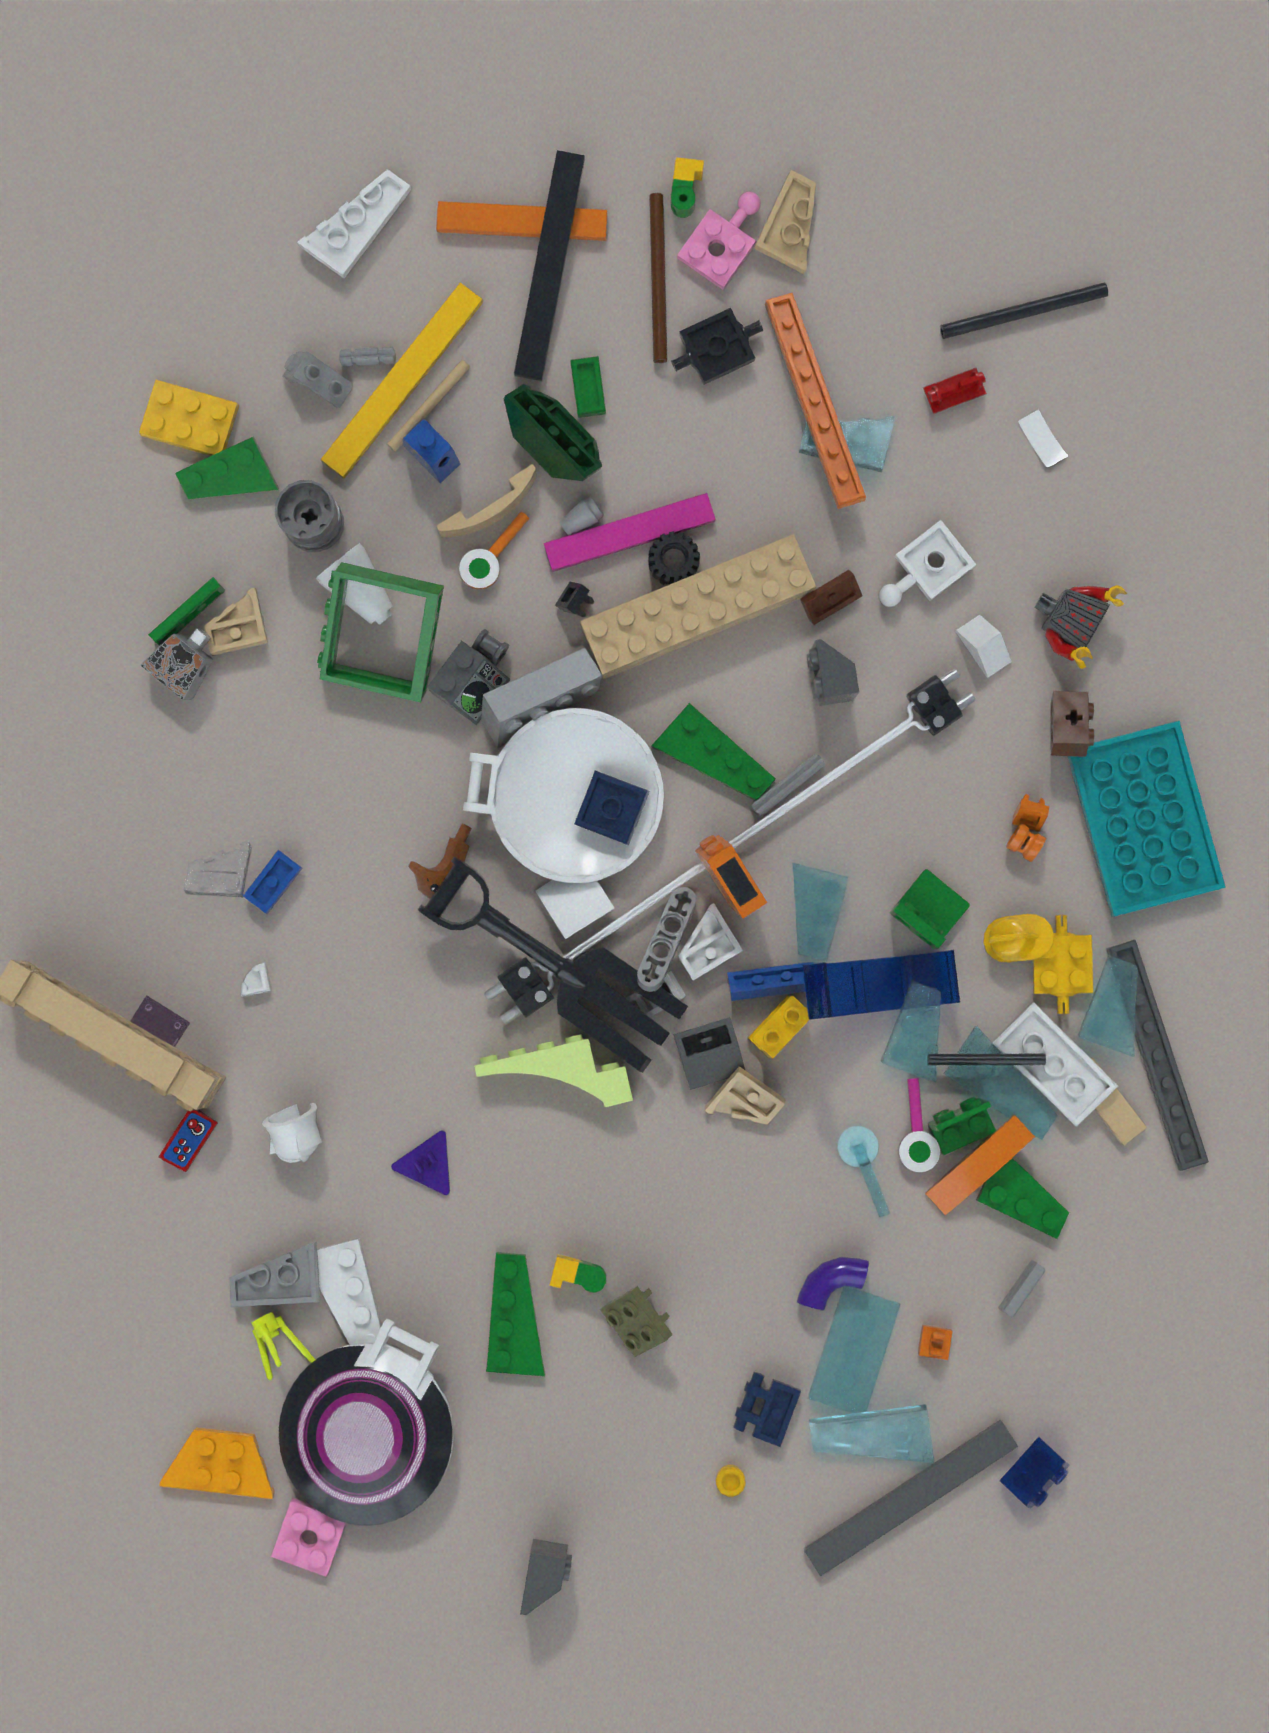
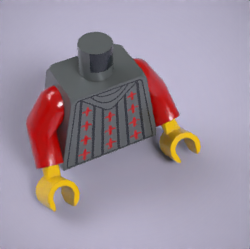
[1034,585,1127,669]

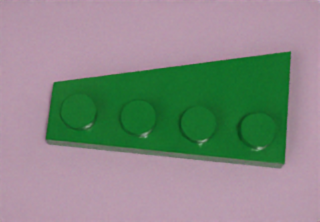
[651,703,776,801]
[486,1252,545,1376]

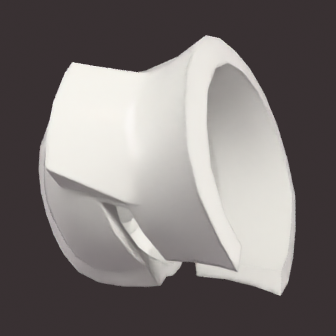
[262,1102,322,1163]

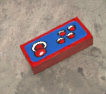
[158,1109,218,1172]

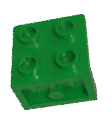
[889,869,970,949]
[928,1097,996,1156]

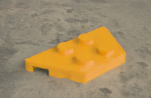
[159,1427,275,1499]

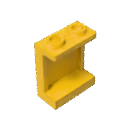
[747,995,813,1059]

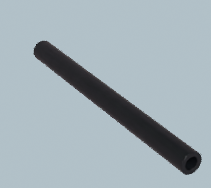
[940,282,1108,339]

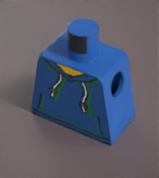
[403,419,461,483]

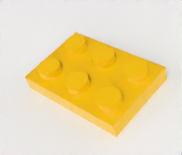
[139,379,239,456]

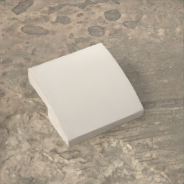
[535,880,615,939]

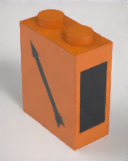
[695,835,767,919]

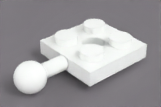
[879,520,976,607]

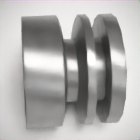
[275,480,344,552]

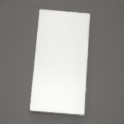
[992,1002,1118,1127]

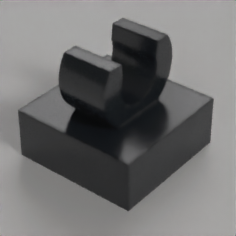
[555,582,594,617]

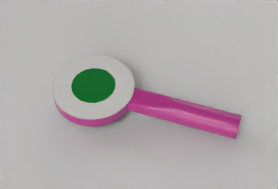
[899,1078,940,1172]

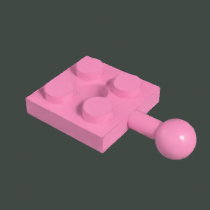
[677,191,761,290]
[271,1498,346,1577]

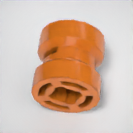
[1006,823,1046,862]

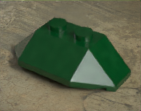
[503,384,602,481]

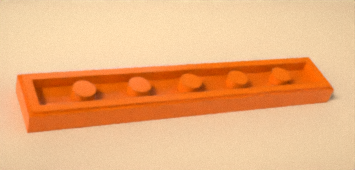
[436,201,607,241]

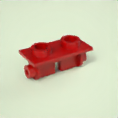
[923,368,987,414]

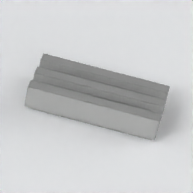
[998,1260,1045,1317]

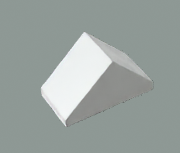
[955,615,1012,678]

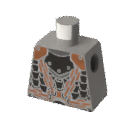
[140,628,213,700]

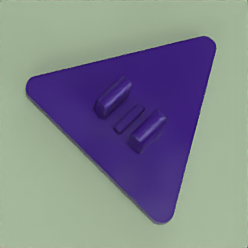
[391,1130,450,1195]

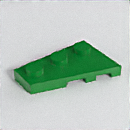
[175,436,279,499]
[976,1158,1069,1239]

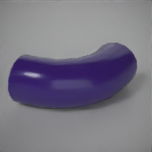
[797,1257,869,1310]

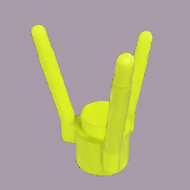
[251,1312,316,1380]

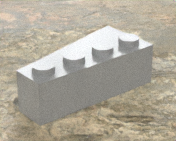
[481,648,602,748]

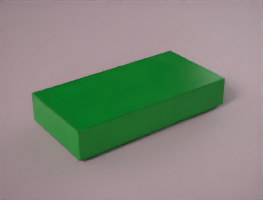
[570,356,606,418]

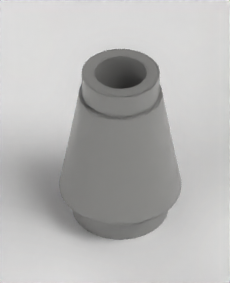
[560,496,603,535]

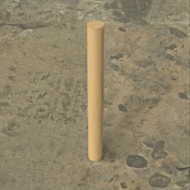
[387,360,470,452]

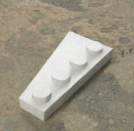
[297,169,412,278]
[317,1238,382,1345]

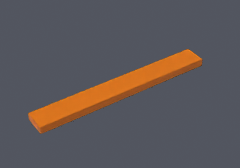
[765,292,866,509]

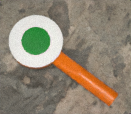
[459,512,529,589]

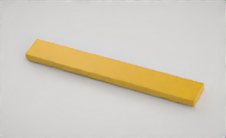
[320,282,483,479]

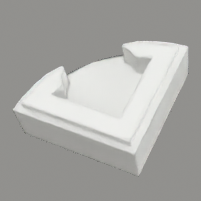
[241,963,271,997]

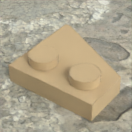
[204,588,268,656]
[705,1066,786,1125]

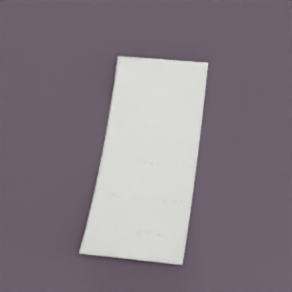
[1018,409,1068,468]

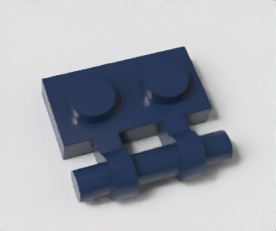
[733,1372,801,1447]

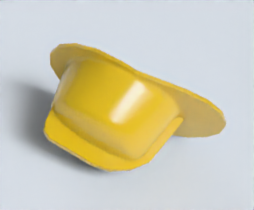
[983,914,1054,963]

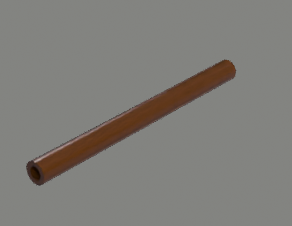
[649,193,667,363]

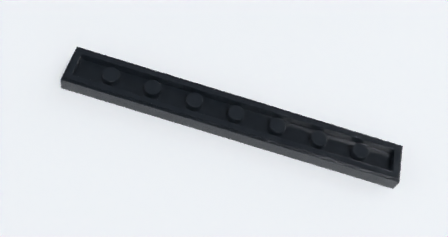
[514,150,585,381]

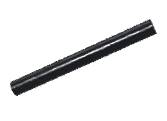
[927,1053,1046,1065]

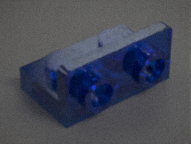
[1000,1437,1069,1509]

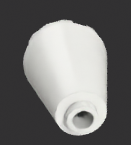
[316,543,393,625]

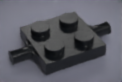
[671,308,763,385]

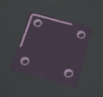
[130,995,190,1047]

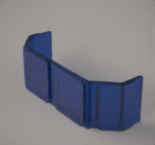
[802,950,960,1020]

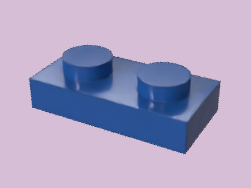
[243,850,303,914]

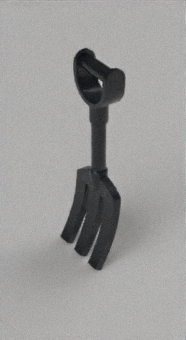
[418,856,688,1073]

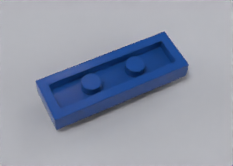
[727,962,818,1001]

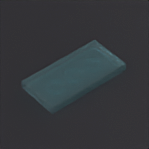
[808,1286,901,1417]

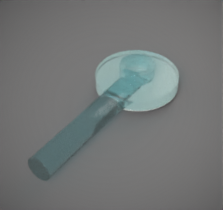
[837,1126,890,1217]

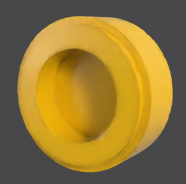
[716,1465,746,1497]

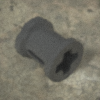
[472,629,509,666]

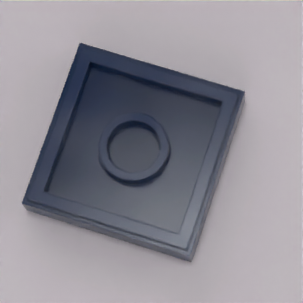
[574,770,650,845]

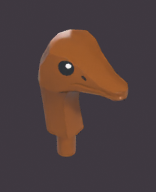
[408,824,472,899]

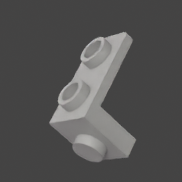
[283,352,353,408]

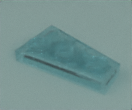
[799,416,895,473]
[792,863,849,962]
[1078,955,1138,1057]
[881,980,941,1082]

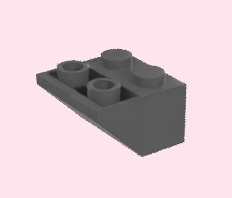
[807,639,859,706]
[673,1017,745,1090]

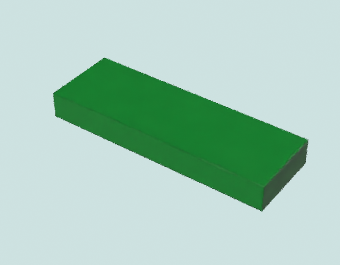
[148,577,225,646]

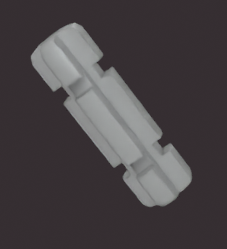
[339,347,396,367]

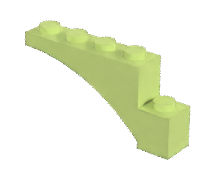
[474,1034,633,1107]

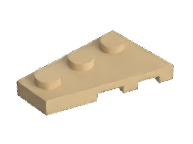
[754,170,816,274]

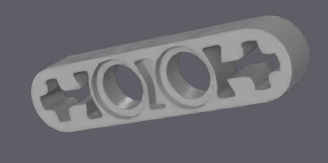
[637,887,696,992]

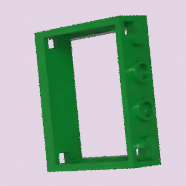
[317,562,444,703]

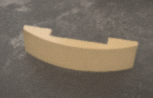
[436,464,537,537]

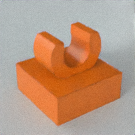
[1012,794,1050,832]
[918,1324,953,1360]

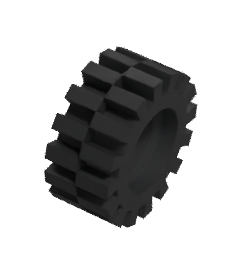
[648,531,700,585]

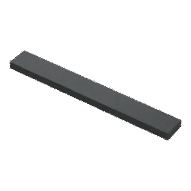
[1106,940,1209,1171]
[804,1420,1018,1577]

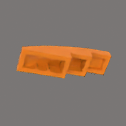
[925,1115,1035,1215]

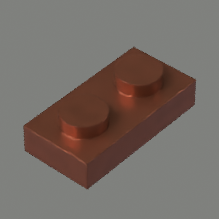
[800,570,863,625]

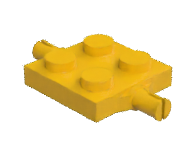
[1033,915,1093,1014]

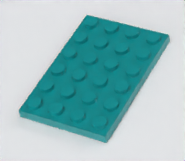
[1067,721,1226,917]

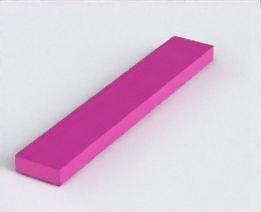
[544,493,716,572]

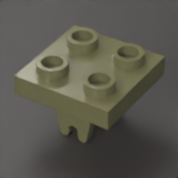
[600,1286,673,1357]

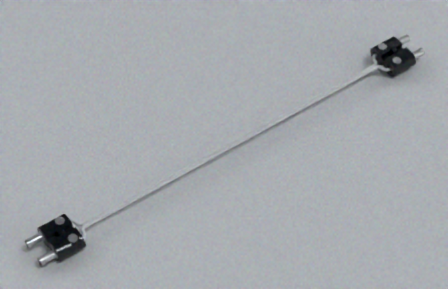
[484,668,976,1025]

